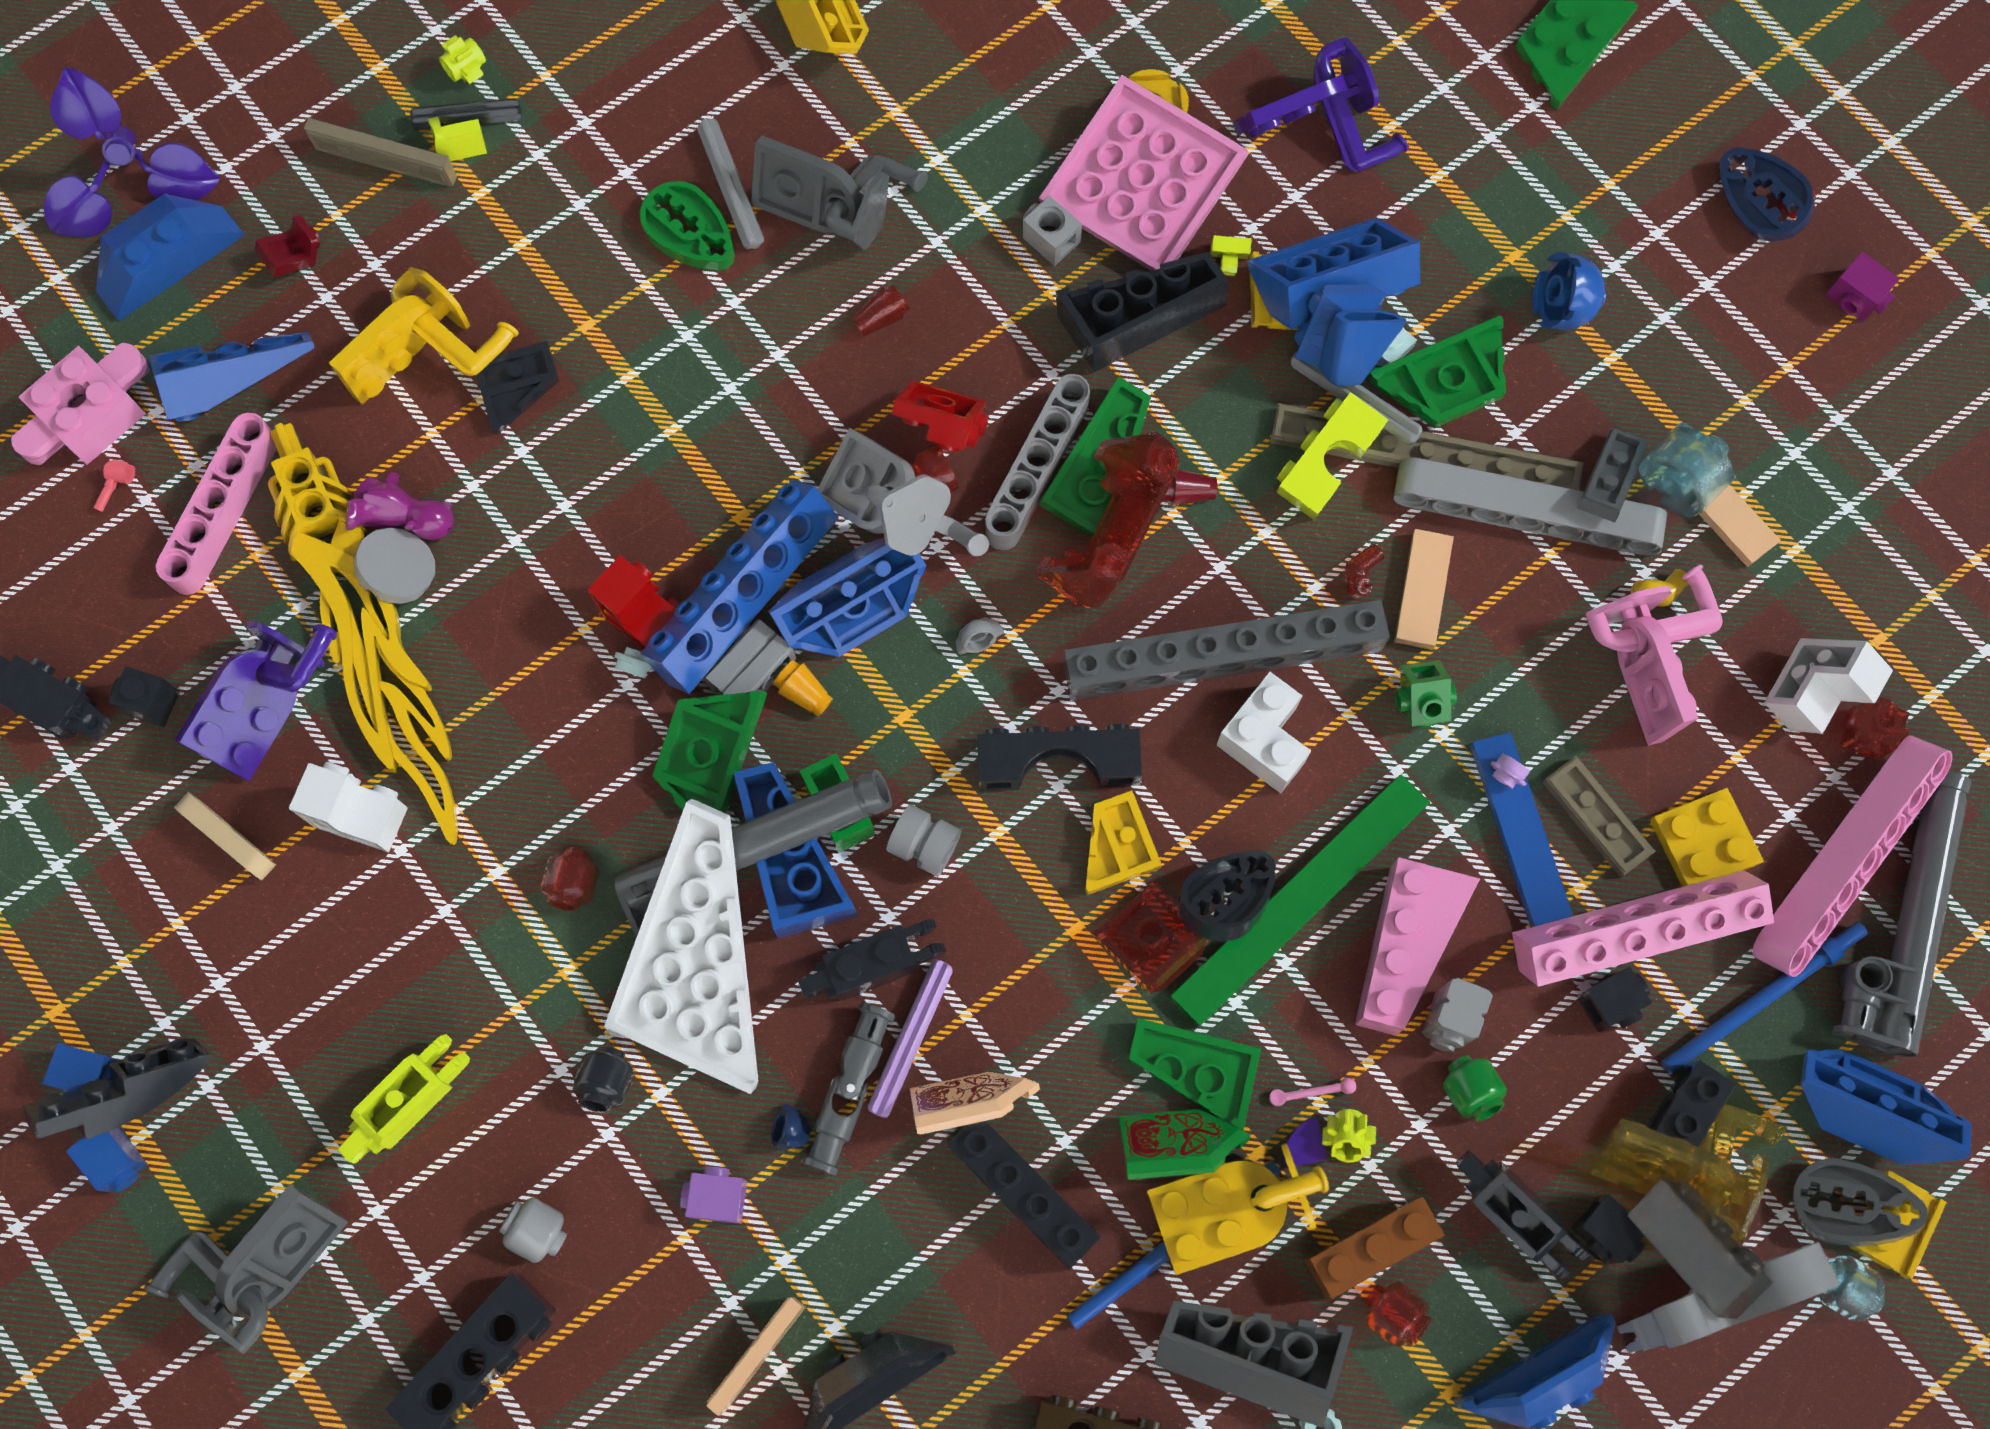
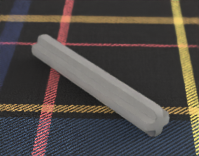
[697,118,764,249]
[1290,351,1422,445]

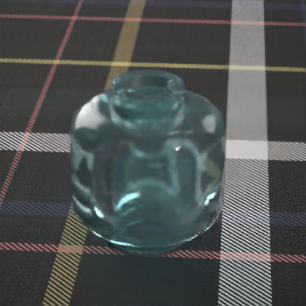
[1818,1255,1885,1321]

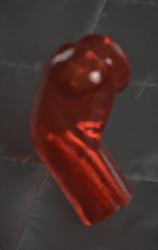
[1344,543,1385,598]

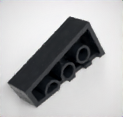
[1055,252,1228,372]

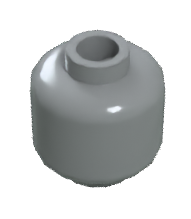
[499,1198,567,1263]

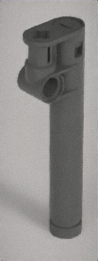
[615,769,892,938]
[1832,771,1972,1057]

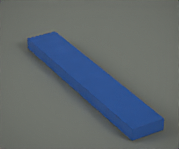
[1470,732,1573,928]

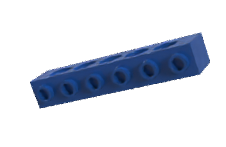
[640,479,839,694]

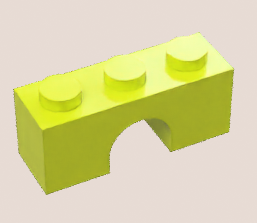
[1276,392,1388,520]

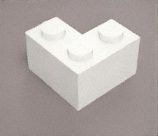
[1764,638,1893,734]
[1217,672,1311,794]
[289,762,408,853]

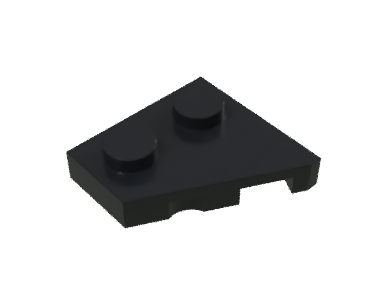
[476,341,560,435]

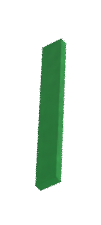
[1170,774,1430,1028]

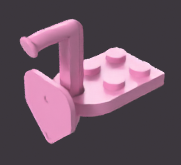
[1585,564,1723,746]

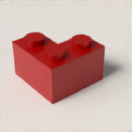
[587,555,680,650]

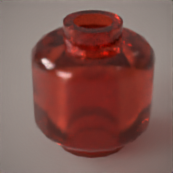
[540,847,600,912]
[1364,1281,1432,1347]

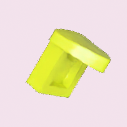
[428,117,487,161]

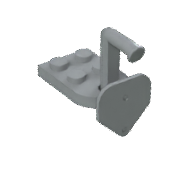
[817,428,989,556]

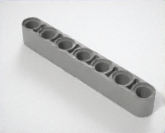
[1393,458,1667,555]

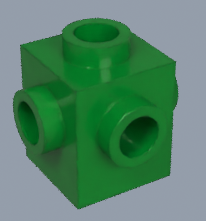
[1395,660,1457,727]

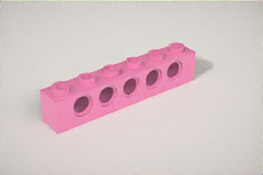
[1512,870,1774,987]

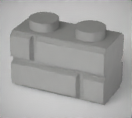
[704,619,796,695]
[1422,978,1493,1053]

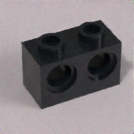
[1641,1060,1737,1159]

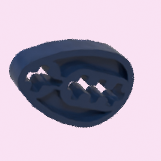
[1720,147,1815,242]

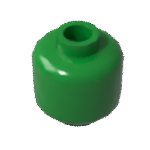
[1443,1055,1507,1122]

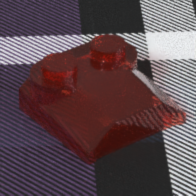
[1092,879,1210,994]

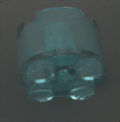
[1639,422,1736,517]

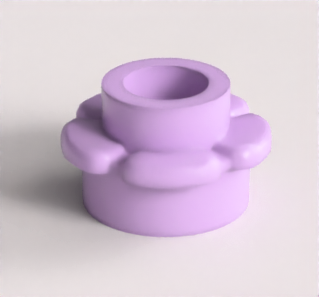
[1491,753,1530,789]

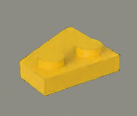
[1085,791,1162,895]

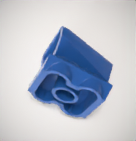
[1294,284,1406,386]

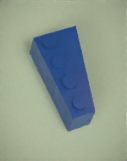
[734,762,858,939]

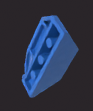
[96,194,245,321]
[769,538,926,657]
[1801,1049,1971,1165]
[1453,1313,1616,1429]

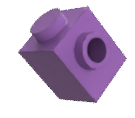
[680,1166,748,1224]

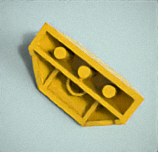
[776,0,869,54]

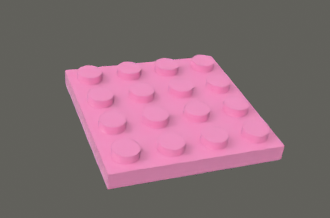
[1039,75,1248,271]

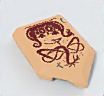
[910,1072,1040,1135]

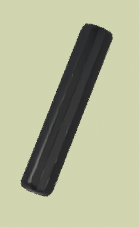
[410,98,522,130]

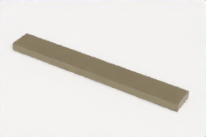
[1270,403,1584,491]

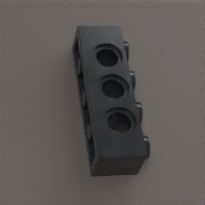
[947,1121,1101,1270]
[384,1273,557,1429]

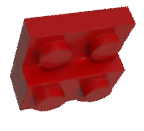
[892,380,989,452]

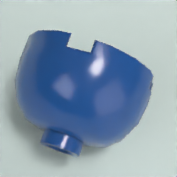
[1532,251,1606,331]

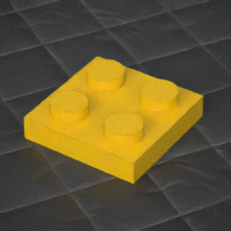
[1650,788,1764,887]

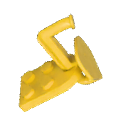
[329,267,518,405]
[1147,1143,1329,1275]

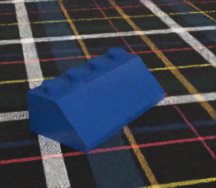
[1247,217,1420,329]

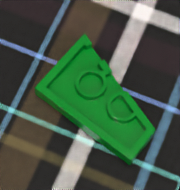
[1128,1018,1261,1131]

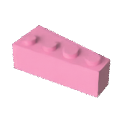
[1355,858,1480,1036]

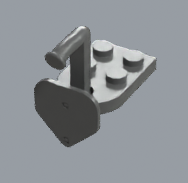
[751,135,928,250]
[144,1184,348,1354]

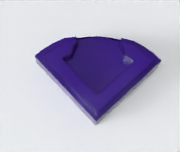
[1283,1118,1327,1169]

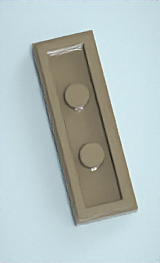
[1542,756,1656,878]

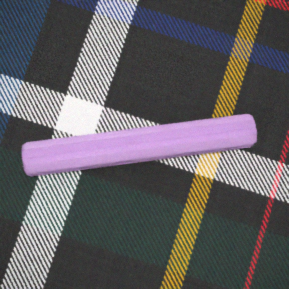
[868,960,953,1118]

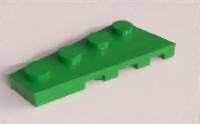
[1039,377,1151,546]

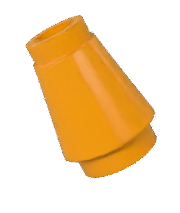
[773,660,833,717]

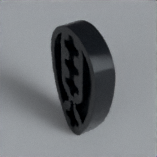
[1178,850,1276,942]

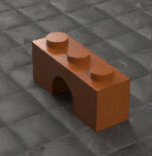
[1303,1196,1445,1300]

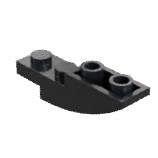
[23,1038,210,1140]

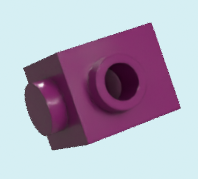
[1826,252,1900,322]

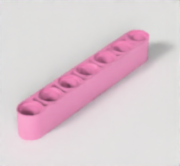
[1753,735,1953,977]

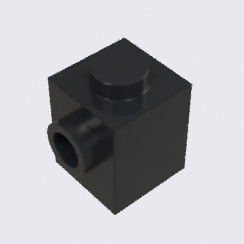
[109,666,180,728]
[1576,966,1652,1032]
[1571,1194,1650,1264]

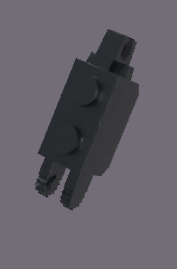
[0,655,112,741]
[798,919,947,1001]
[1456,1149,1590,1279]

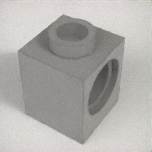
[1023,196,1082,266]

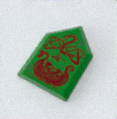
[1118,1109,1251,1180]

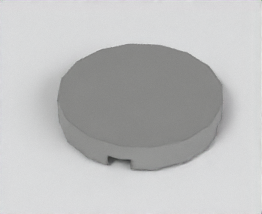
[354,528,435,604]

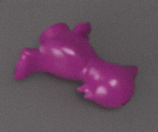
[345,472,455,540]

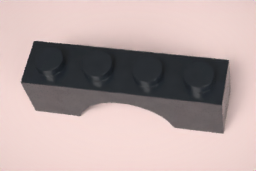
[977,724,1142,791]

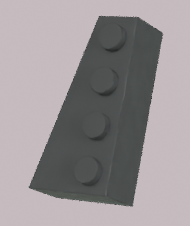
[1154,1301,1354,1428]

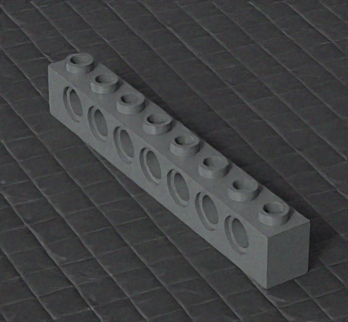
[1063,600,1390,701]

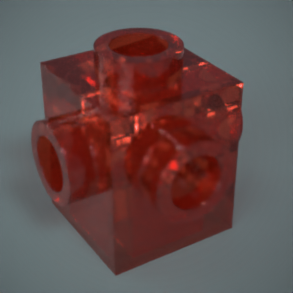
[1840,697,1910,761]

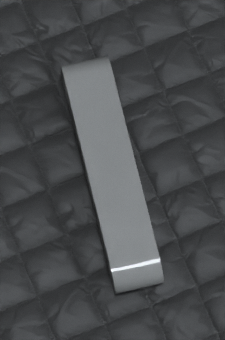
[985,374,1090,550]

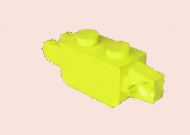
[337,1034,470,1164]

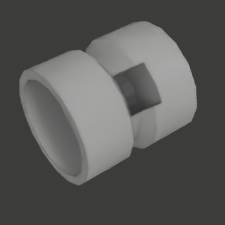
[886,804,962,877]

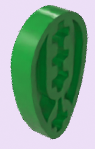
[640,181,735,271]

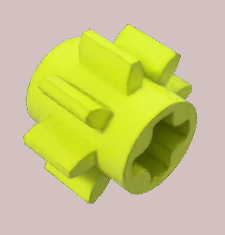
[439,35,486,85]
[1322,1109,1376,1163]

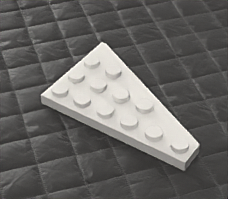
[604,799,758,1094]

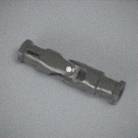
[801,1002,895,1176]

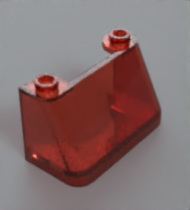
[1035,432,1179,608]

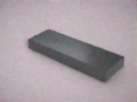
[1577,428,1648,522]

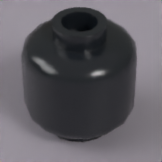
[572,1046,634,1113]

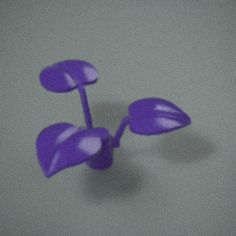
[44,67,220,237]

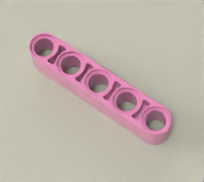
[156,413,276,595]

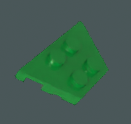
[1515,0,1638,110]
[1368,315,1506,429]
[652,690,767,814]

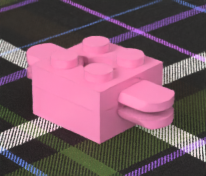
[11,343,150,465]

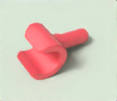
[93,460,135,512]

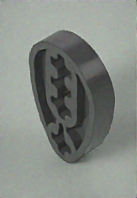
[1792,1158,1928,1246]

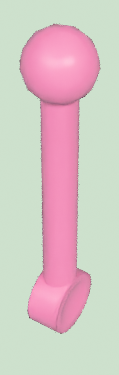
[1269,1078,1356,1107]

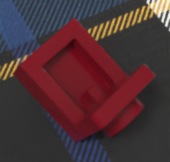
[255,215,320,278]

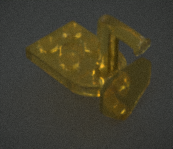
[1590,1104,1787,1243]

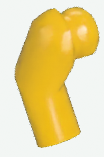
[1631,569,1689,607]

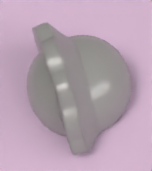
[955,617,1004,655]

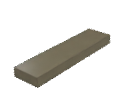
[304,118,457,187]

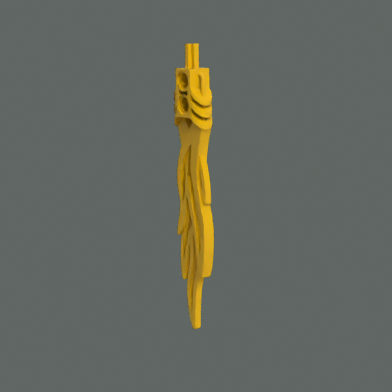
[268,423,458,845]

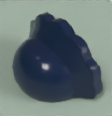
[771,1104,811,1150]

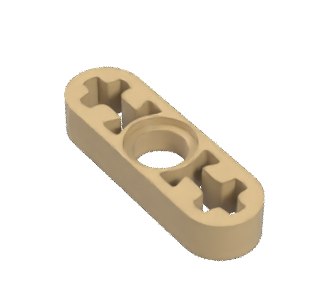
[174,792,276,880]

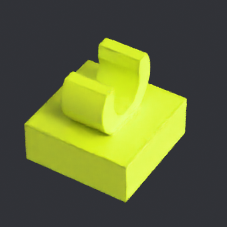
[1210,236,1252,276]

